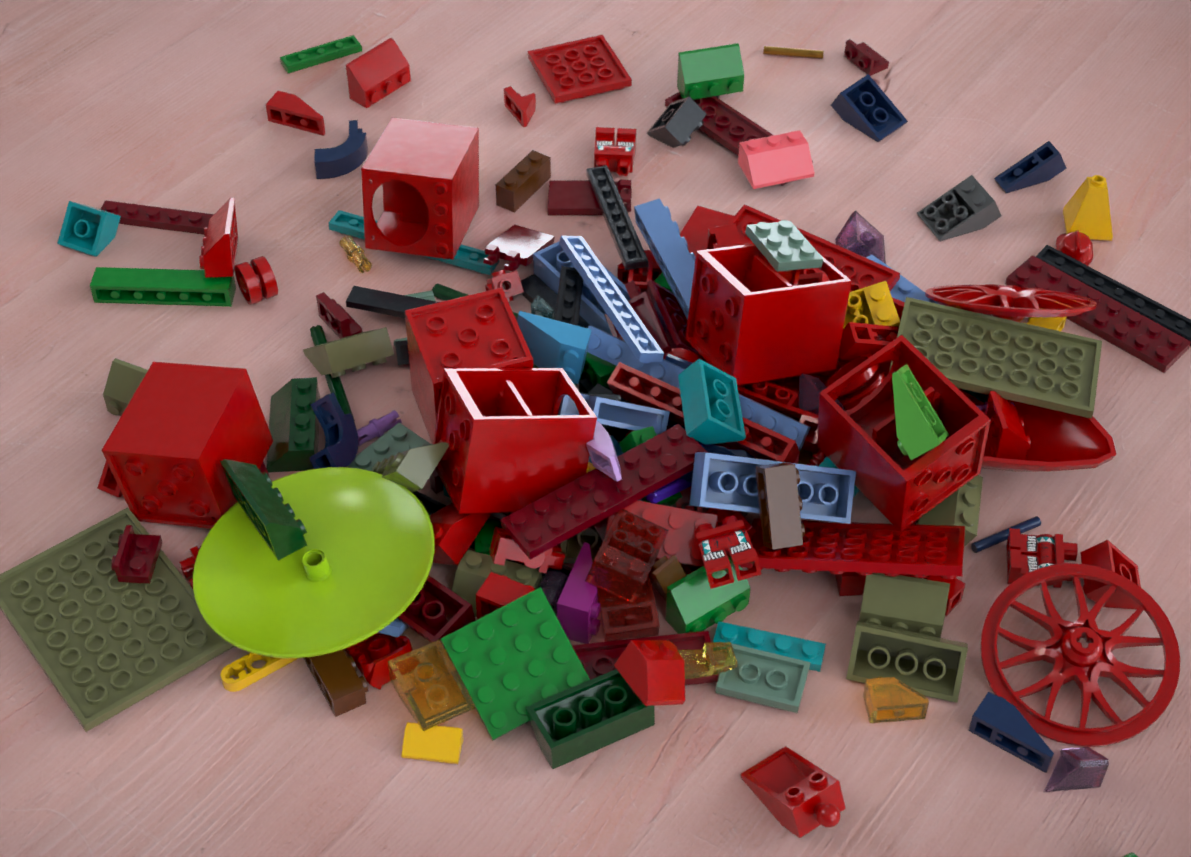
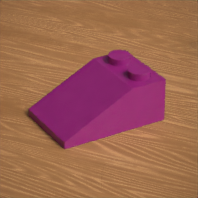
[557,542,601,644]

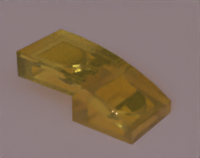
[677,642,738,679]

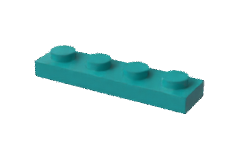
[712,621,826,672]

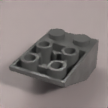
[917,175,1002,241]

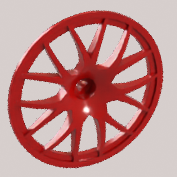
[925,284,1097,322]
[980,563,1180,747]

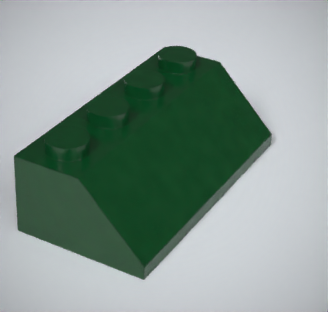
[266,377,320,473]
[220,459,307,561]
[526,669,655,769]

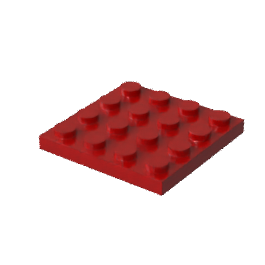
[528,35,632,104]

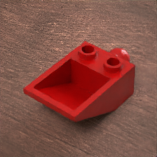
[740,746,846,838]

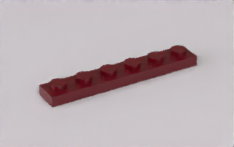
[101,200,214,235]

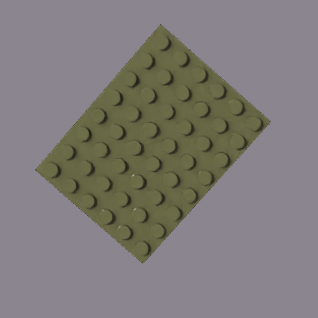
[0,507,234,732]

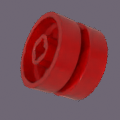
[234,256,278,305]

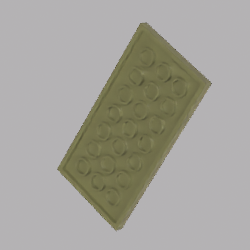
[889,297,1102,418]

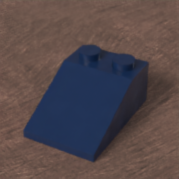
[831,74,908,142]

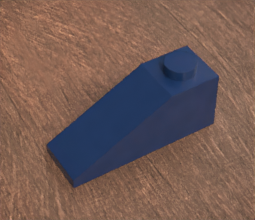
[994,141,1067,193]
[969,692,1054,773]

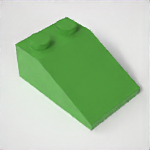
[892,364,949,460]

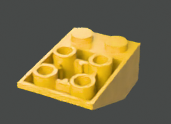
[843,281,900,328]

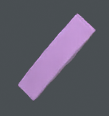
[586,421,622,481]

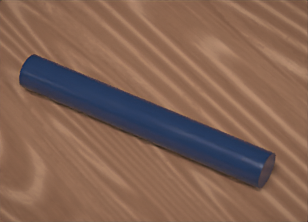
[971,516,1041,553]

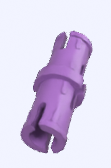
[357,410,402,446]

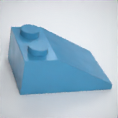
[517,311,592,384]

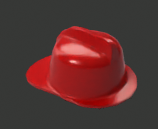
[1056,230,1093,266]

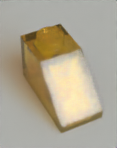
[863,677,929,724]

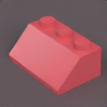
[738,130,815,189]

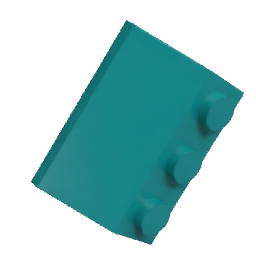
[678,359,746,445]

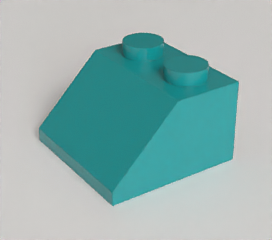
[57,201,121,256]

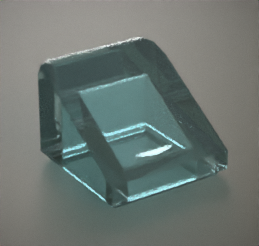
[531,295,554,319]

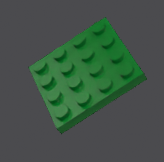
[441,587,590,741]

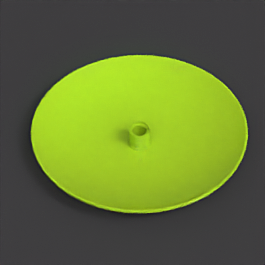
[193,467,435,658]

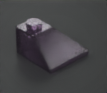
[835,211,886,264]

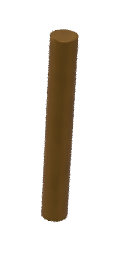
[763,46,824,59]

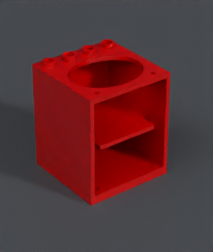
[361,117,479,260]
[685,244,851,386]
[405,288,533,445]
[818,335,991,532]
[102,362,273,529]
[433,368,597,514]

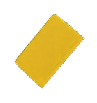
[401,722,463,764]

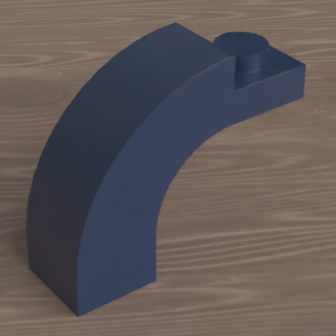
[314,120,368,179]
[309,393,358,469]

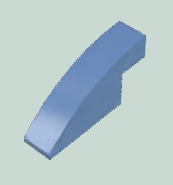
[558,394,670,435]

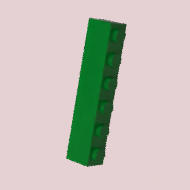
[90,267,236,307]

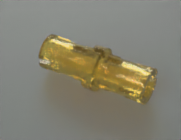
[339,235,372,273]

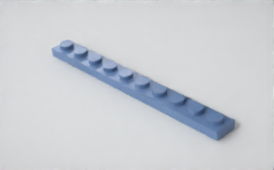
[559,236,664,364]
[587,326,811,451]

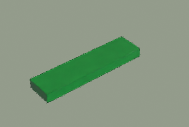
[280,35,362,74]

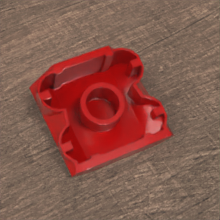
[346,633,419,690]

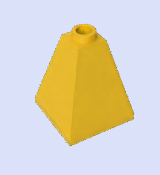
[1063,175,1113,241]

